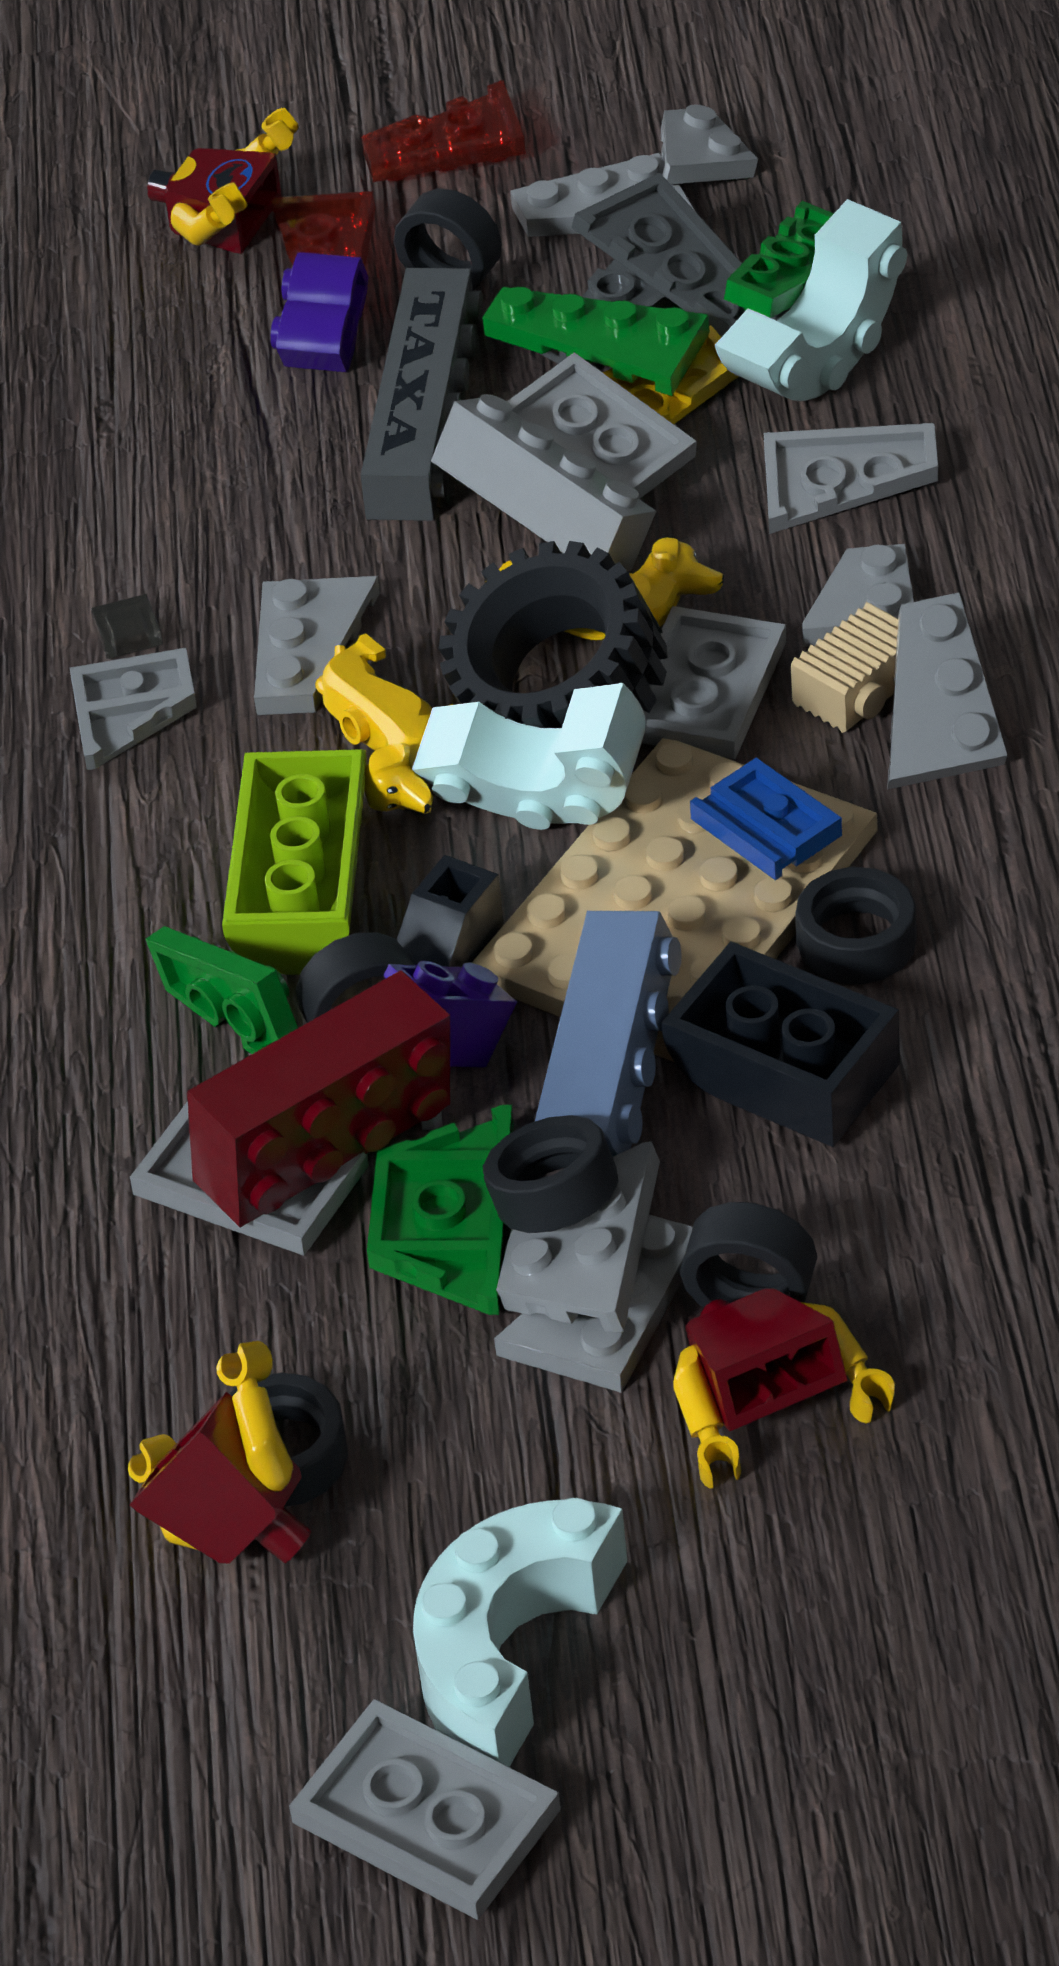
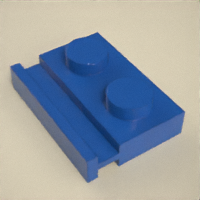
[690,758,842,881]

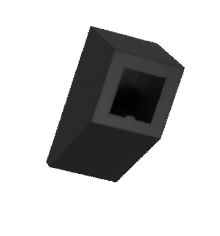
[384,855,504,979]

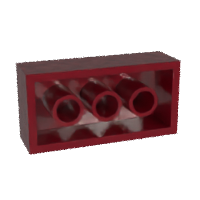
[187,970,450,1228]

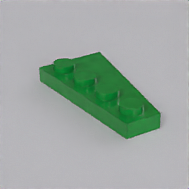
[724,201,834,318]
[482,287,710,396]

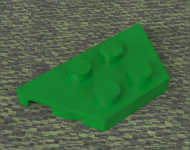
[367,1105,514,1315]

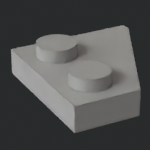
[660,105,758,184]
[802,544,914,647]
[69,648,197,770]

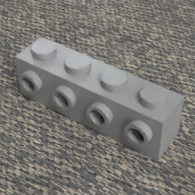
[431,394,656,571]

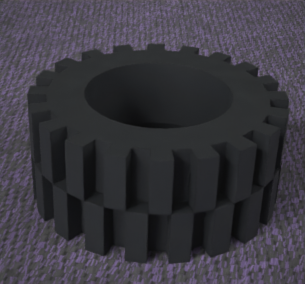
[439,541,668,728]

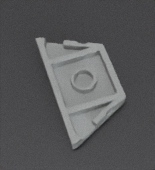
[496,1141,660,1333]

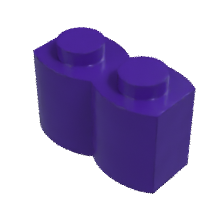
[270,252,369,373]

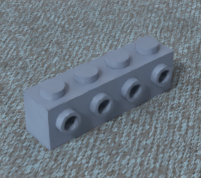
[534,911,682,1157]

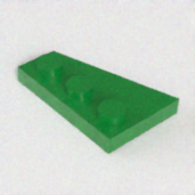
[145,926,298,1054]

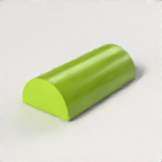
[222,749,367,975]

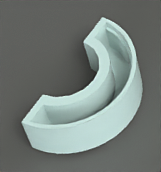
[715,199,907,401]
[412,683,646,830]
[413,1498,627,1767]

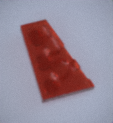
[361,80,526,182]
[270,191,376,268]

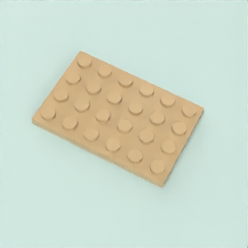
[472,738,877,1062]

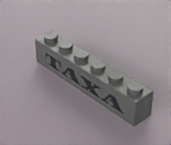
[360,268,483,521]

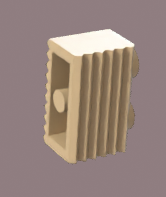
[791,602,898,733]

